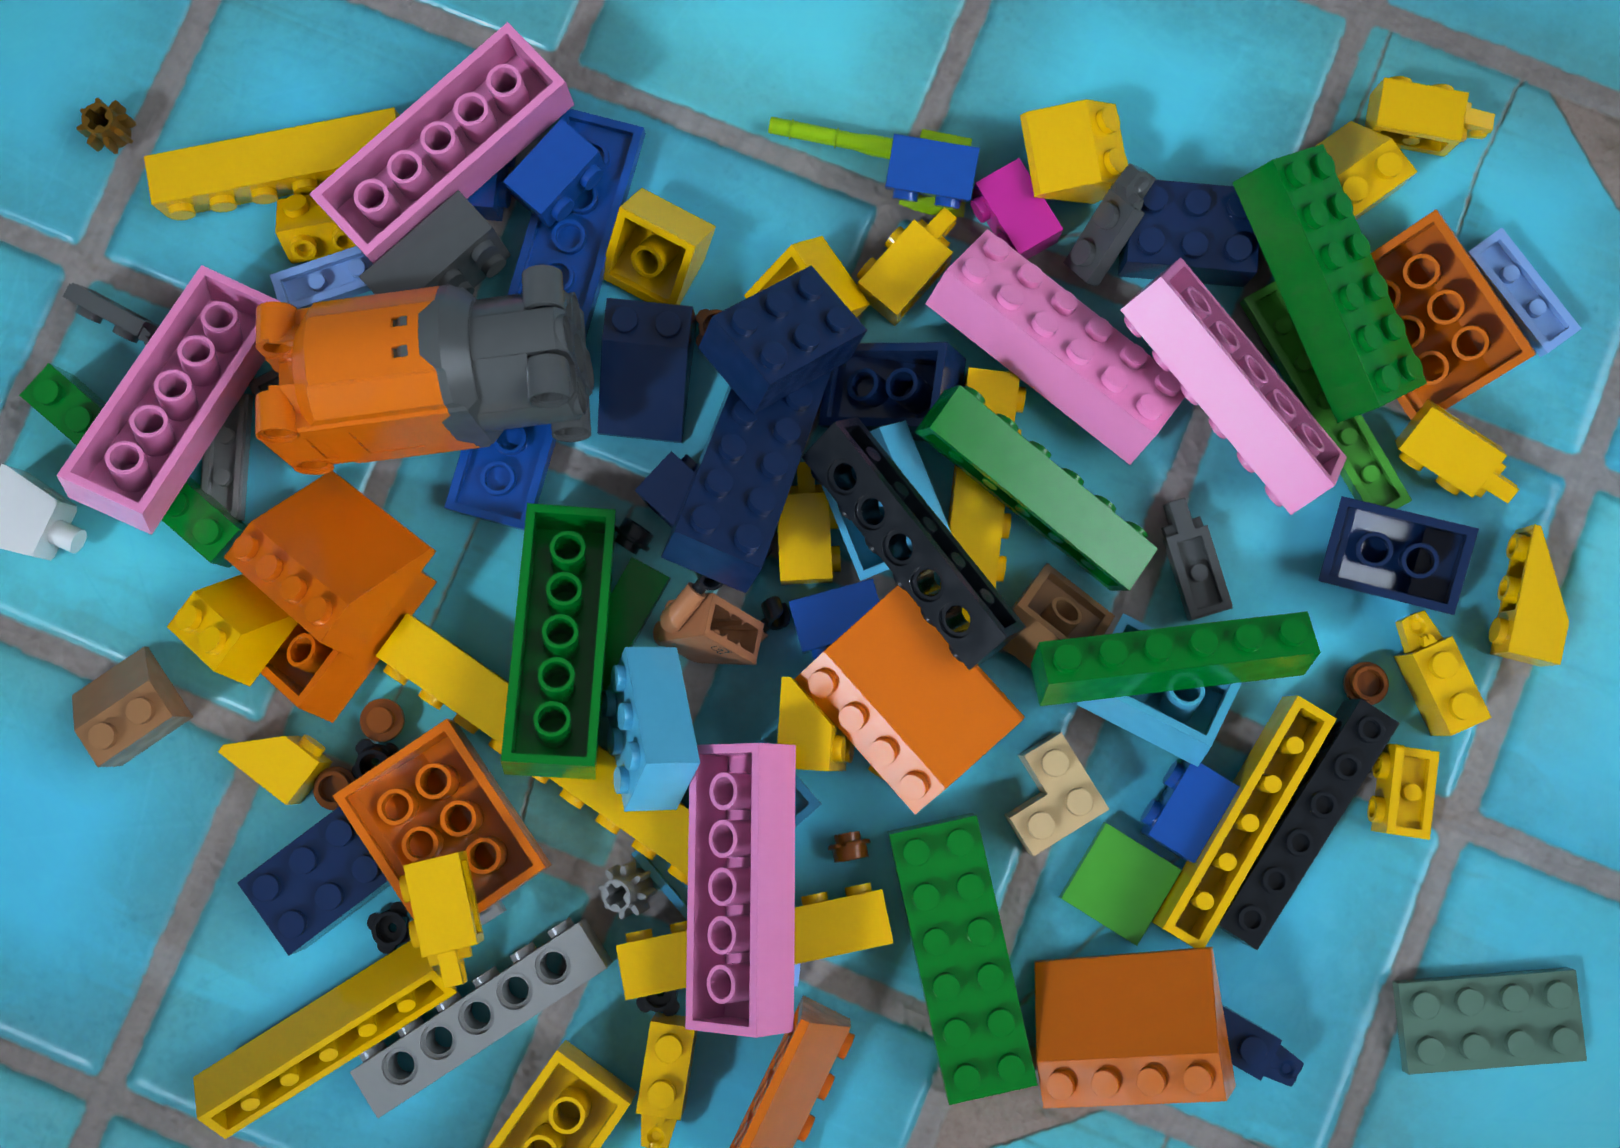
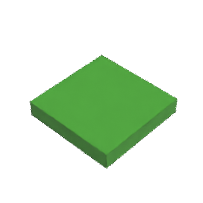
[1059,822,1182,946]

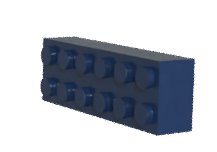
[661,370,832,593]

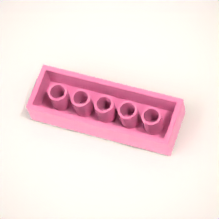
[309,22,574,264]
[925,229,1185,465]
[1120,258,1347,515]
[56,265,281,535]
[685,743,796,1038]

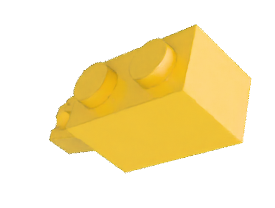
[1365,76,1495,157]
[857,207,957,326]
[1395,399,1519,504]
[778,462,841,585]
[1393,610,1492,736]
[399,851,485,988]
[636,1012,697,1148]

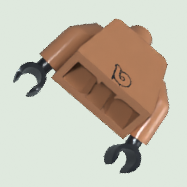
[653,573,790,665]

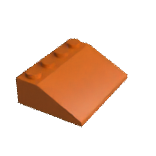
[1371,209,1536,420]
[224,471,436,660]
[261,570,437,723]
[795,585,1025,815]
[332,719,552,920]
[1035,947,1236,1109]
[729,995,855,1148]

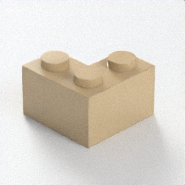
[1004,732,1109,856]

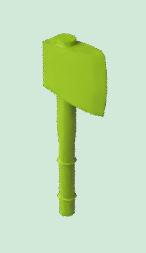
[768,116,972,217]

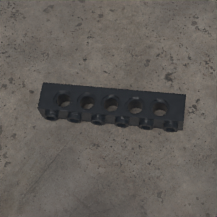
[802,417,1026,670]
[1218,698,1400,950]

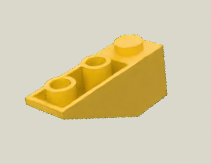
[1489,524,1569,667]

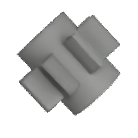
[598,860,657,920]

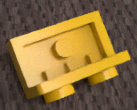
[275,193,356,264]
[1367,744,1440,840]

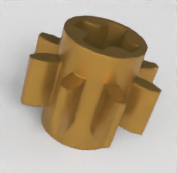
[76,98,136,154]

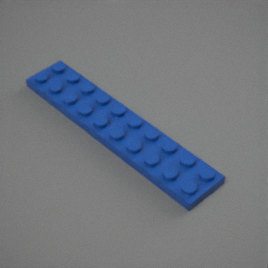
[444,109,646,531]

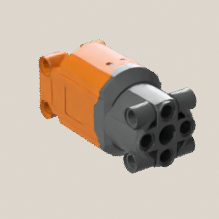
[255,265,594,475]

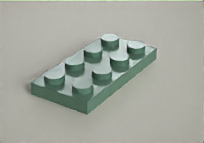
[1392,967,1587,1075]

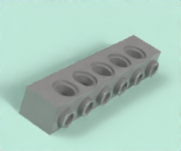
[350,917,613,1119]

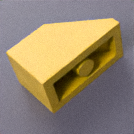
[218,734,333,805]

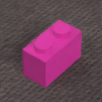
[970,158,1063,260]

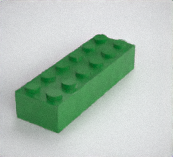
[1232,144,1427,423]
[501,503,616,780]
[887,813,1038,1105]

